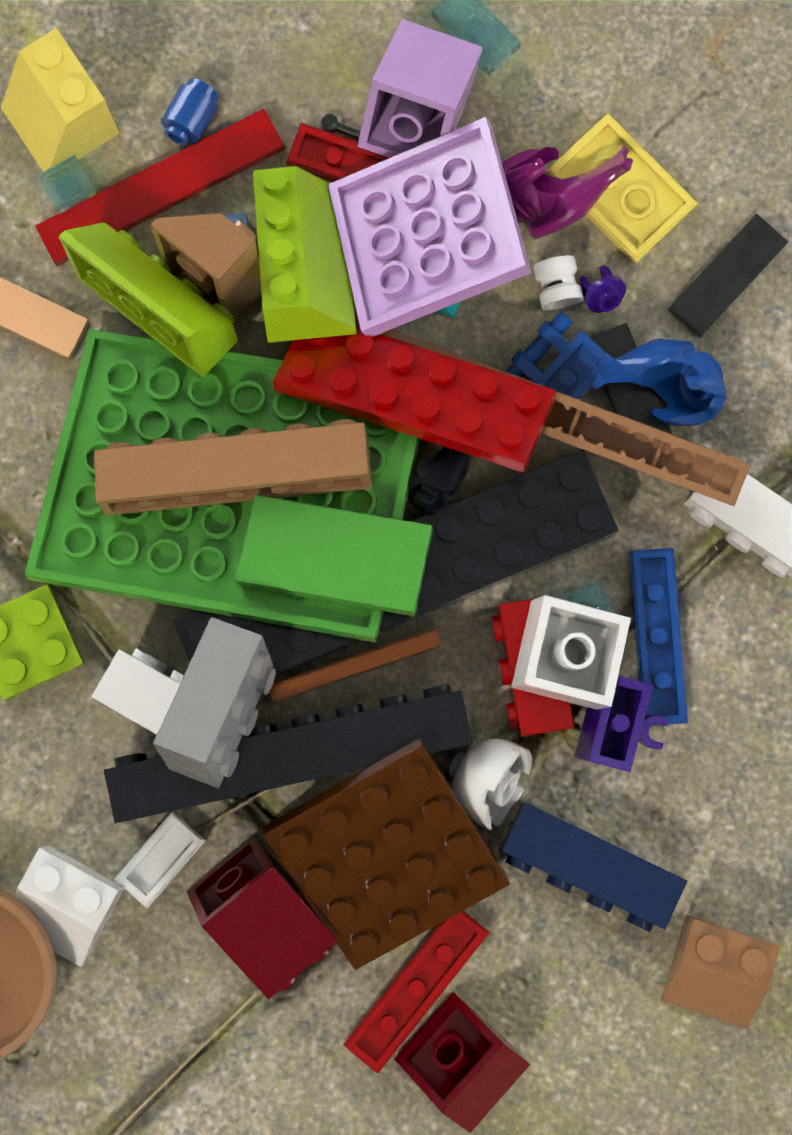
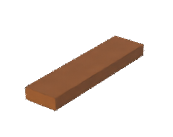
[270,629,442,703]

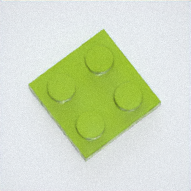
[0,584,85,701]

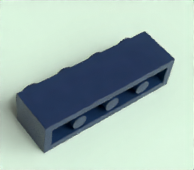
[500,801,687,932]

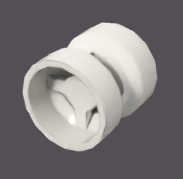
[533,255,584,310]

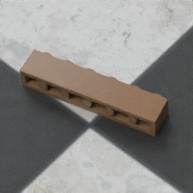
[94,419,372,516]

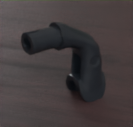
[407,446,473,515]

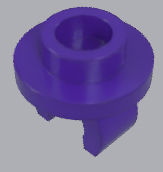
[580,265,626,313]

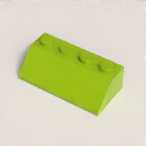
[253,166,356,343]
[59,222,238,377]

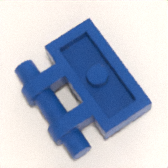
[506,311,608,399]

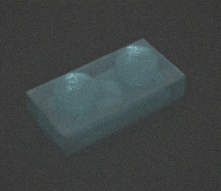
[431,0,521,76]

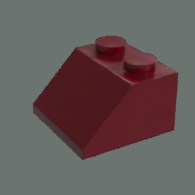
[394,992,530,1133]

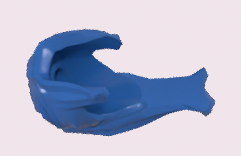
[593,338,727,426]

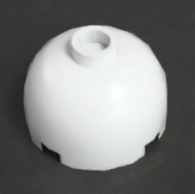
[449,739,532,830]

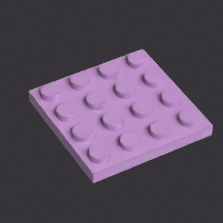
[328,117,531,337]

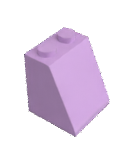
[357,19,483,158]

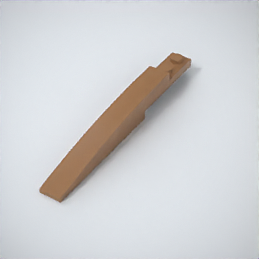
[355,315,751,506]

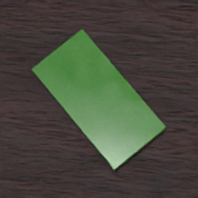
[235,495,433,617]

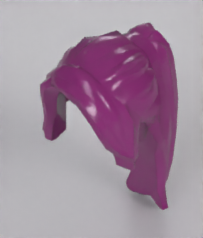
[502,146,633,240]

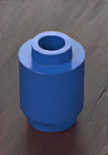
[161,78,219,146]

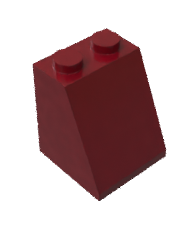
[186,835,338,1000]

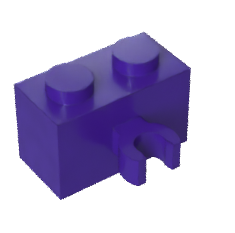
[574,676,669,772]

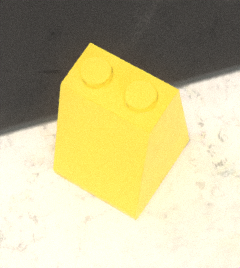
[1,28,120,179]

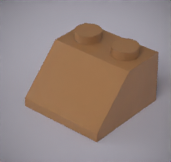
[661,915,781,1028]

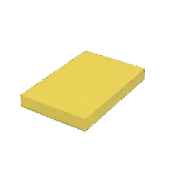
[546,113,698,265]

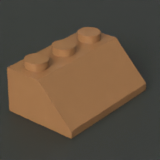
[150,213,261,325]

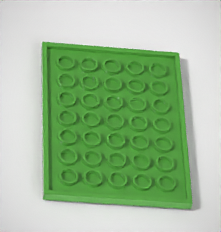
[24,329,420,643]

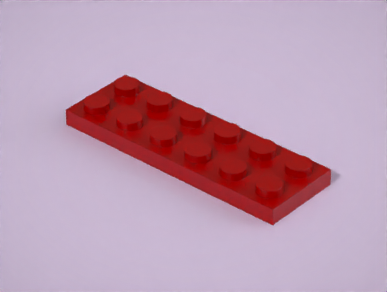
[273,327,556,473]

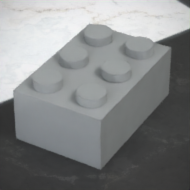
[153,617,276,788]

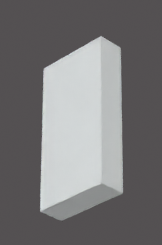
[114,811,207,909]

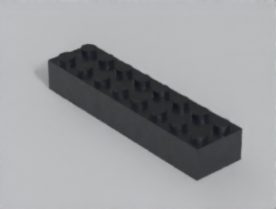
[104,684,473,824]

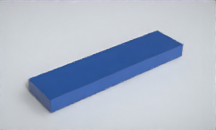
[628,548,688,726]

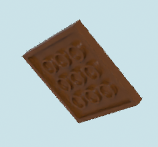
[262,738,510,970]

